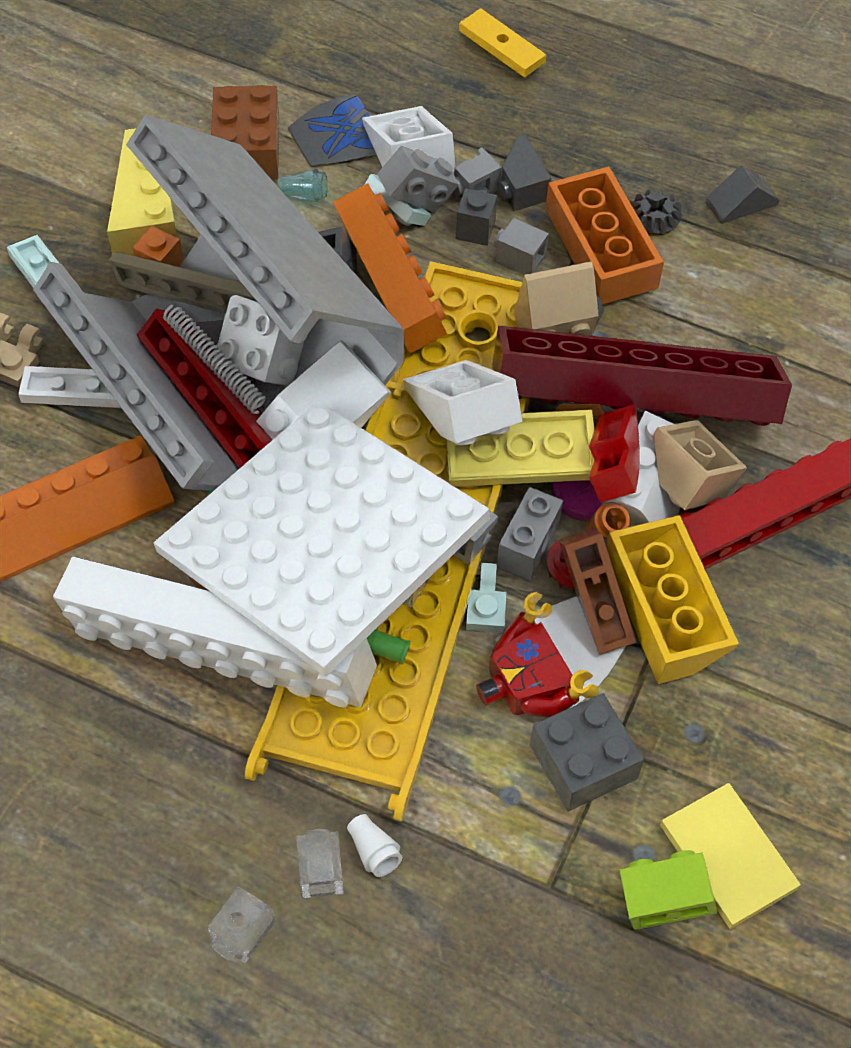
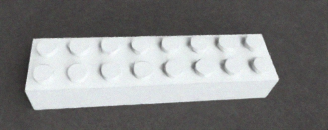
[53,557,377,708]

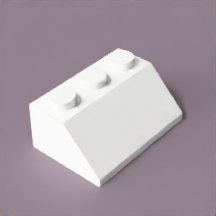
[601,411,680,527]

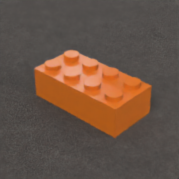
[545,166,664,305]

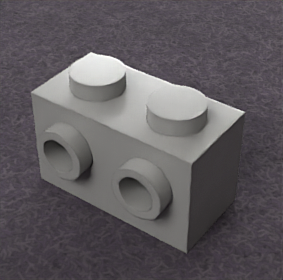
[377,146,459,212]

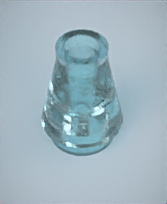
[278,169,328,202]

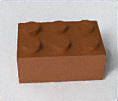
[211,85,279,180]

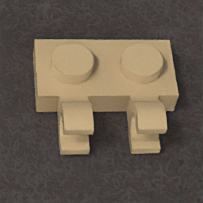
[0,313,44,388]

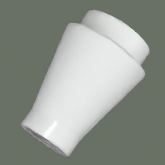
[347,814,402,877]

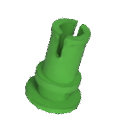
[367,627,411,665]

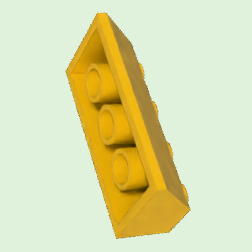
[606,515,739,684]

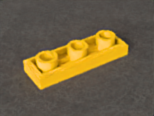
[459,8,546,78]

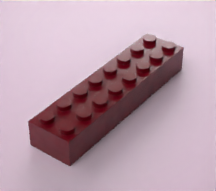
[492,325,792,426]

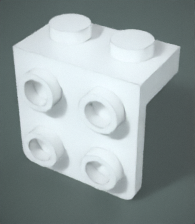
[214,295,308,386]

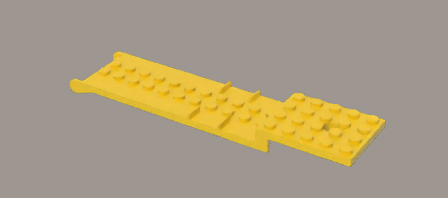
[245,261,532,821]

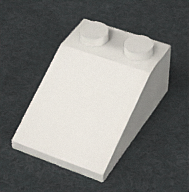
[362,106,455,171]
[256,341,391,439]
[402,360,523,445]

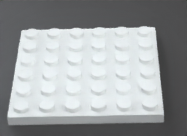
[154,401,490,677]

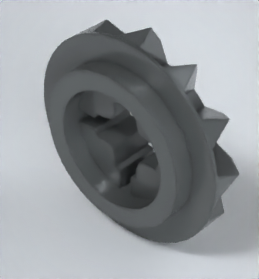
[631,189,682,233]

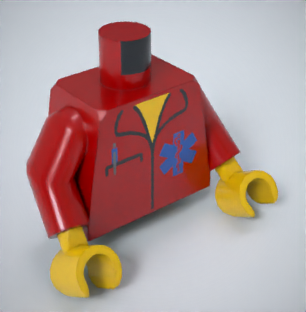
[476,592,598,718]

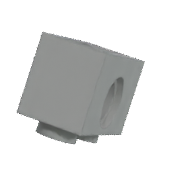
[497,487,563,581]

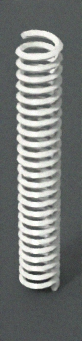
[163,304,266,414]

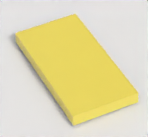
[446,410,594,487]

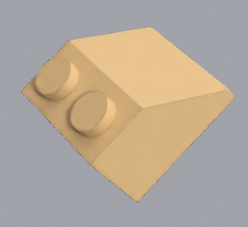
[514,262,599,335]
[654,420,747,510]

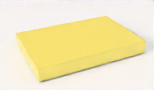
[660,783,801,929]

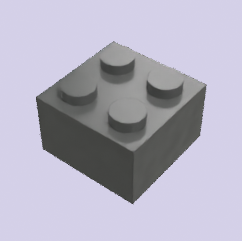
[530,693,644,812]

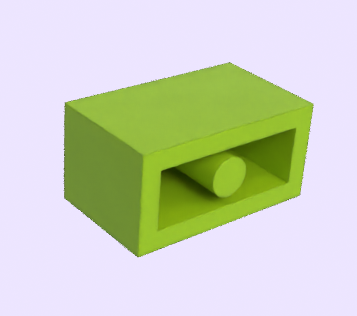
[619,850,717,930]

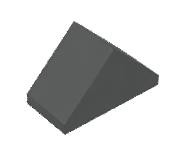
[706,165,780,224]

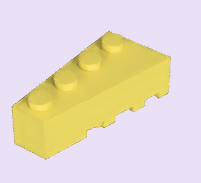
[107,128,177,256]

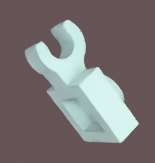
[466,563,506,633]

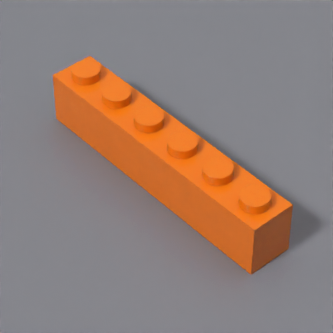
[333,183,447,353]

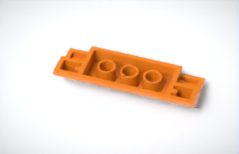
[0,435,175,582]

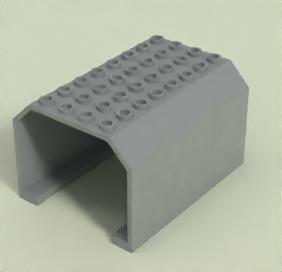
[33,114,404,491]

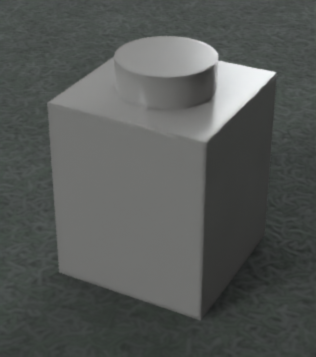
[494,218,549,275]

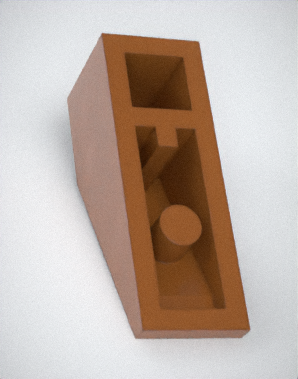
[558,528,636,654]

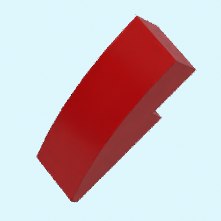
[589,404,640,503]

